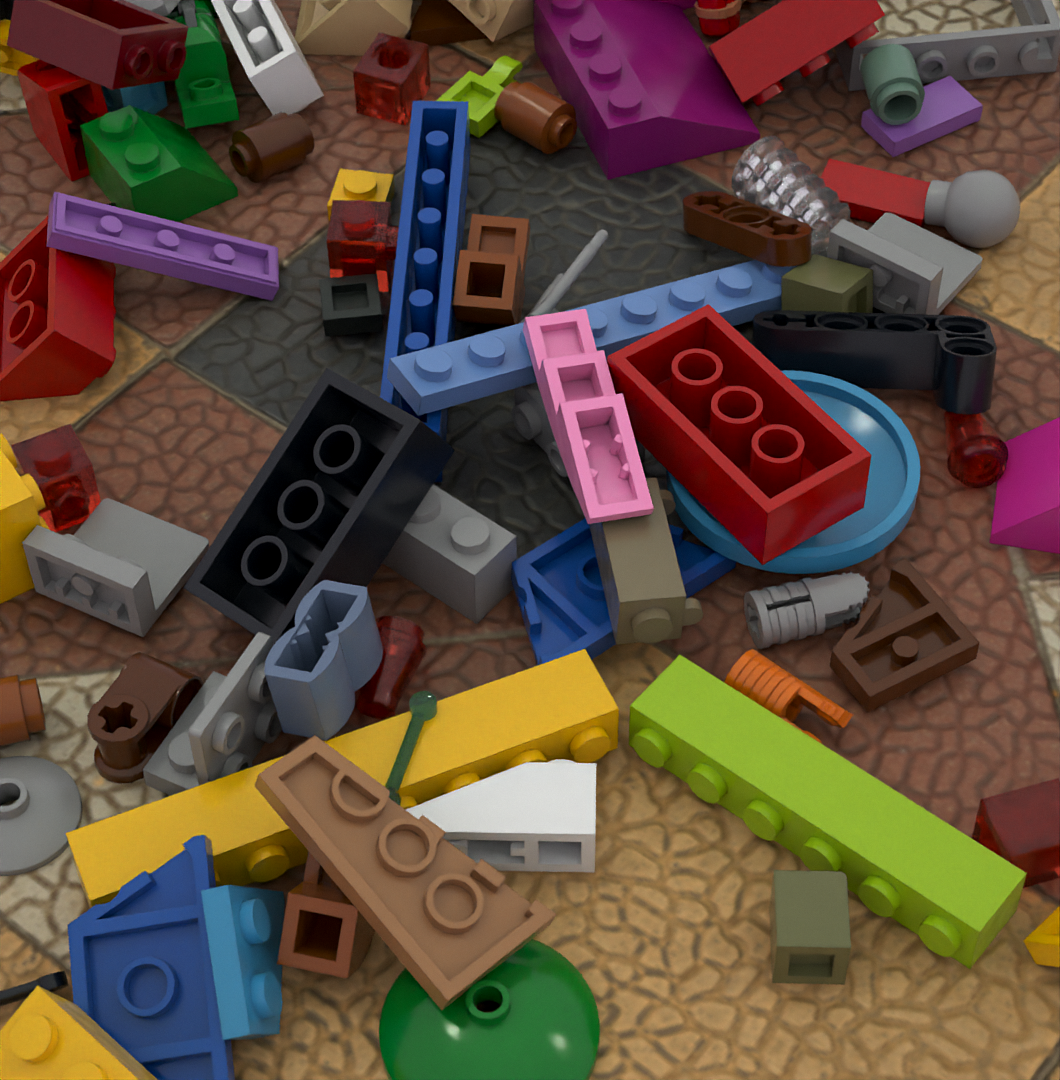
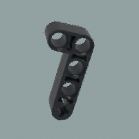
[752,310,997,415]

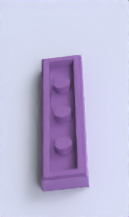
[46,192,279,301]

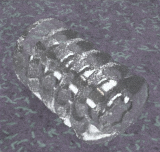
[732,136,851,255]

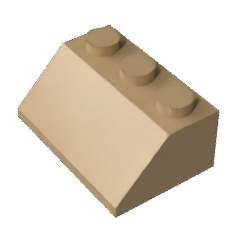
[295,0,413,56]

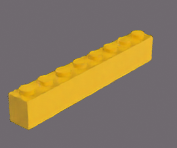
[65,649,619,908]

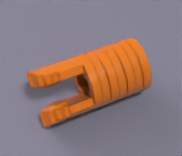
[724,649,853,744]

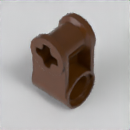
[87,652,203,784]

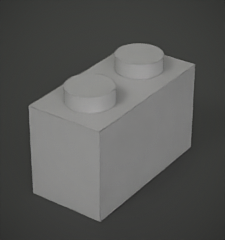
[382,484,517,624]

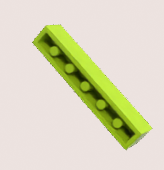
[629,655,1027,969]

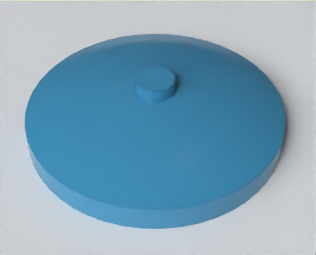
[666,370,921,574]

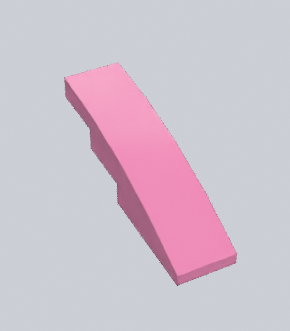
[523,309,654,524]

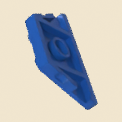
[511,518,736,666]
[67,835,235,1080]

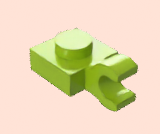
[436,55,523,138]

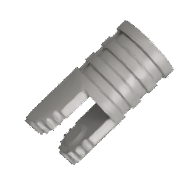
[744,572,870,649]

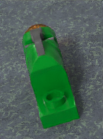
[164,0,240,129]

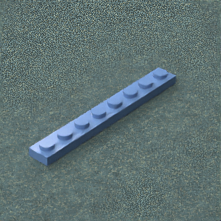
[387,260,795,416]

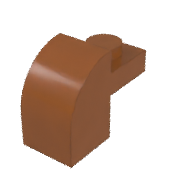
[453,214,531,326]
[277,851,375,979]

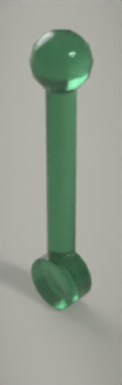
[385,691,437,805]

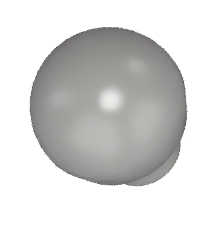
[924,169,1020,248]

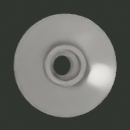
[0,756,83,876]

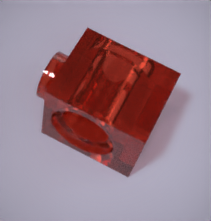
[353,33,431,126]

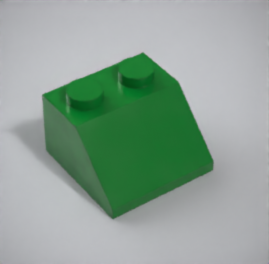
[80,105,238,222]

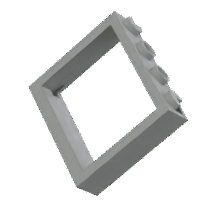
[834,0,1060,91]

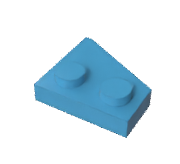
[201,885,285,1040]

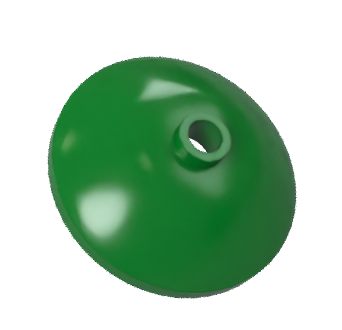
[379,939,600,1080]

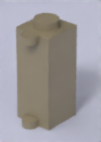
[589,477,703,645]

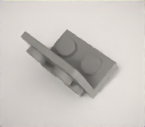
[827,212,982,315]
[22,498,210,637]
[143,632,282,796]

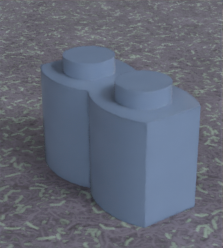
[264,580,383,741]

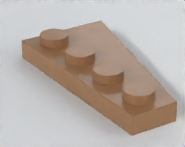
[255,735,557,1010]

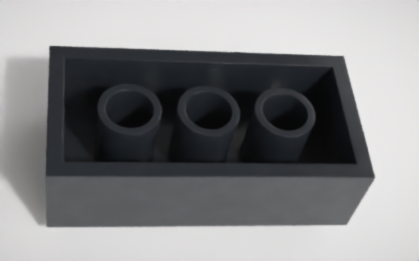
[183,368,455,644]

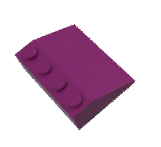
[533,0,760,180]

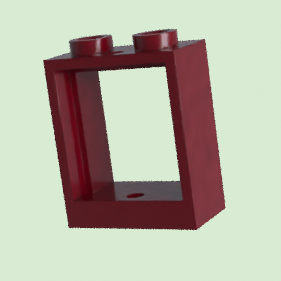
[7,0,189,90]

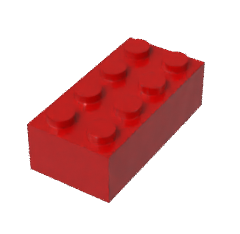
[607,304,872,565]

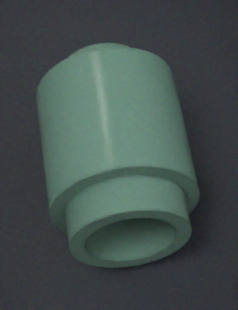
[860,44,925,125]

